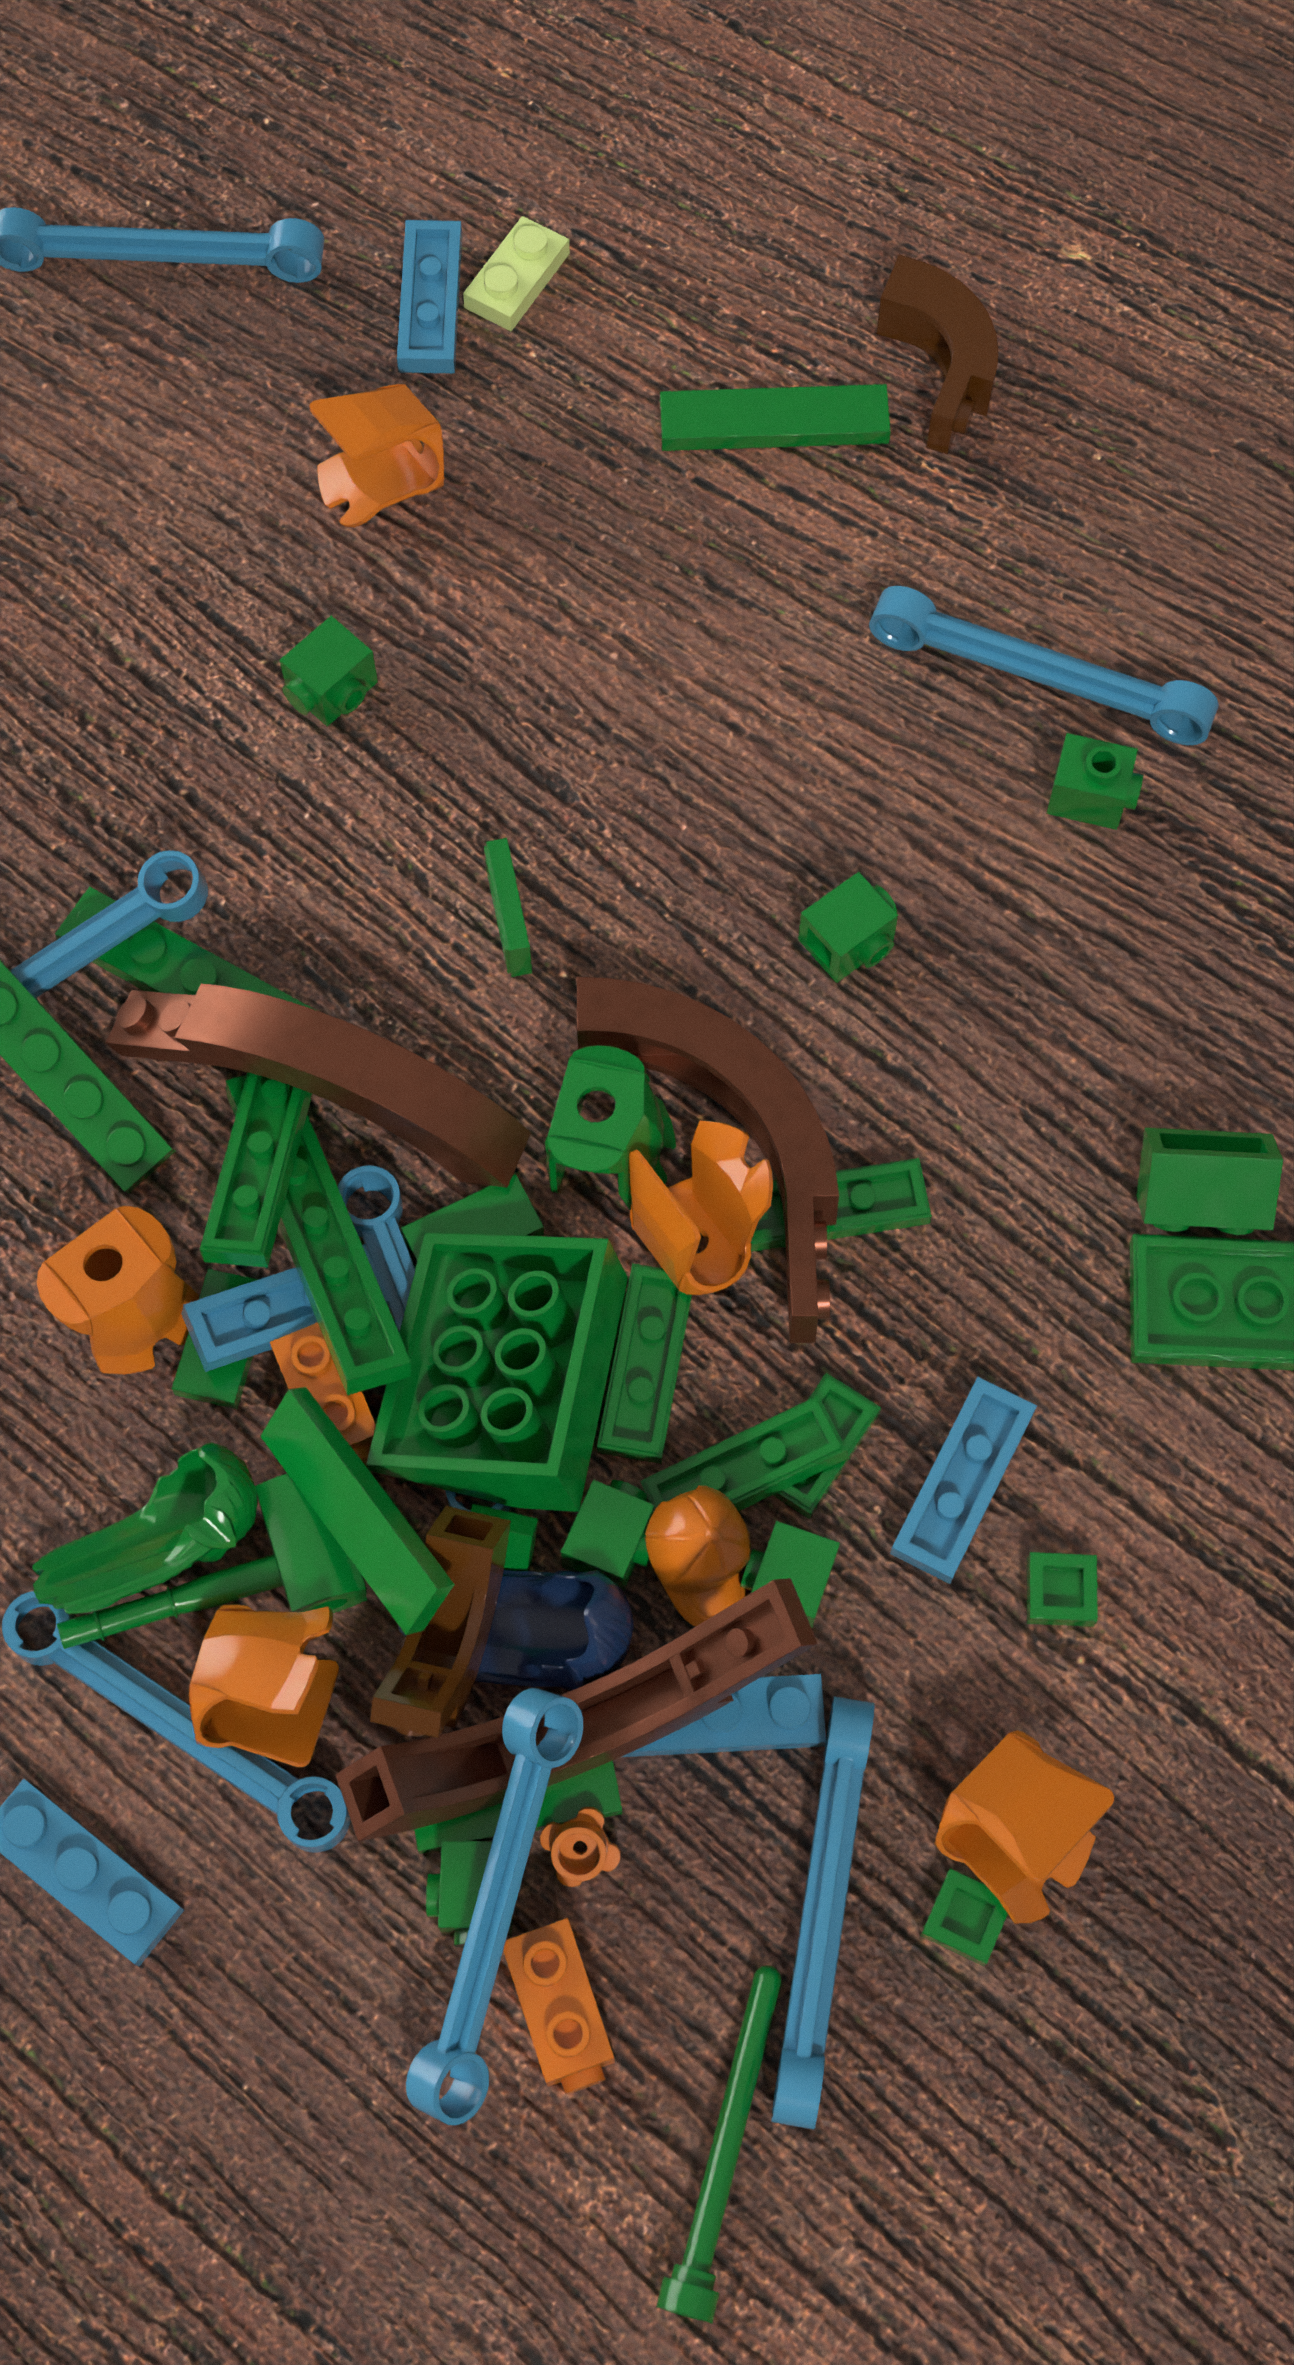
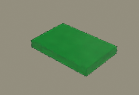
[1130,1234,1294,1371]

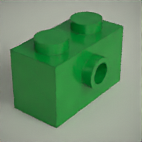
[1136,1127,1283,1235]

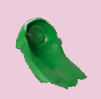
[32,1442,258,1614]

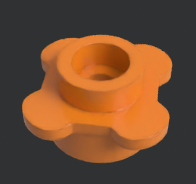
[540,1807,621,1887]

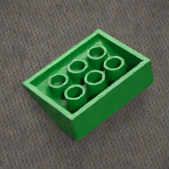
[366,1232,628,1512]

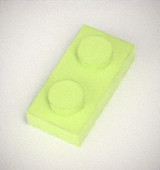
[463,216,570,332]

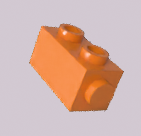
[270,1322,376,1467]
[503,1918,615,2094]

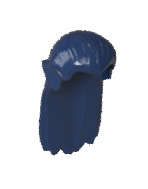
[398,1570,634,1691]

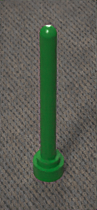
[656,1965,781,2324]

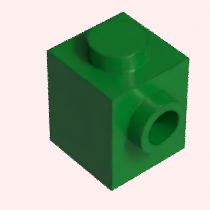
[279,615,378,727]
[1046,733,1144,830]
[798,871,898,983]
[561,1479,655,1591]
[740,1521,840,1628]
[426,1841,513,1948]

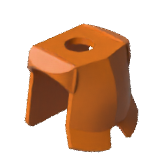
[309,384,444,528]
[629,1120,773,1295]
[37,1206,200,1375]
[189,1605,339,1768]
[934,1730,1114,1924]

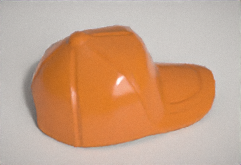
[645,1485,751,1626]

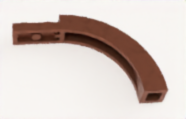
[577,977,839,1343]
[105,983,531,1187]
[335,1578,818,1841]

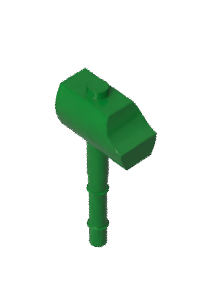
[57,1474,367,1649]

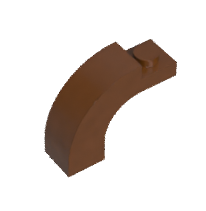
[876,254,999,455]
[370,1506,511,1738]

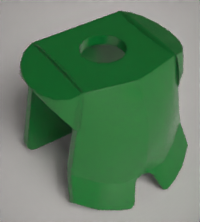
[545,1045,676,1210]

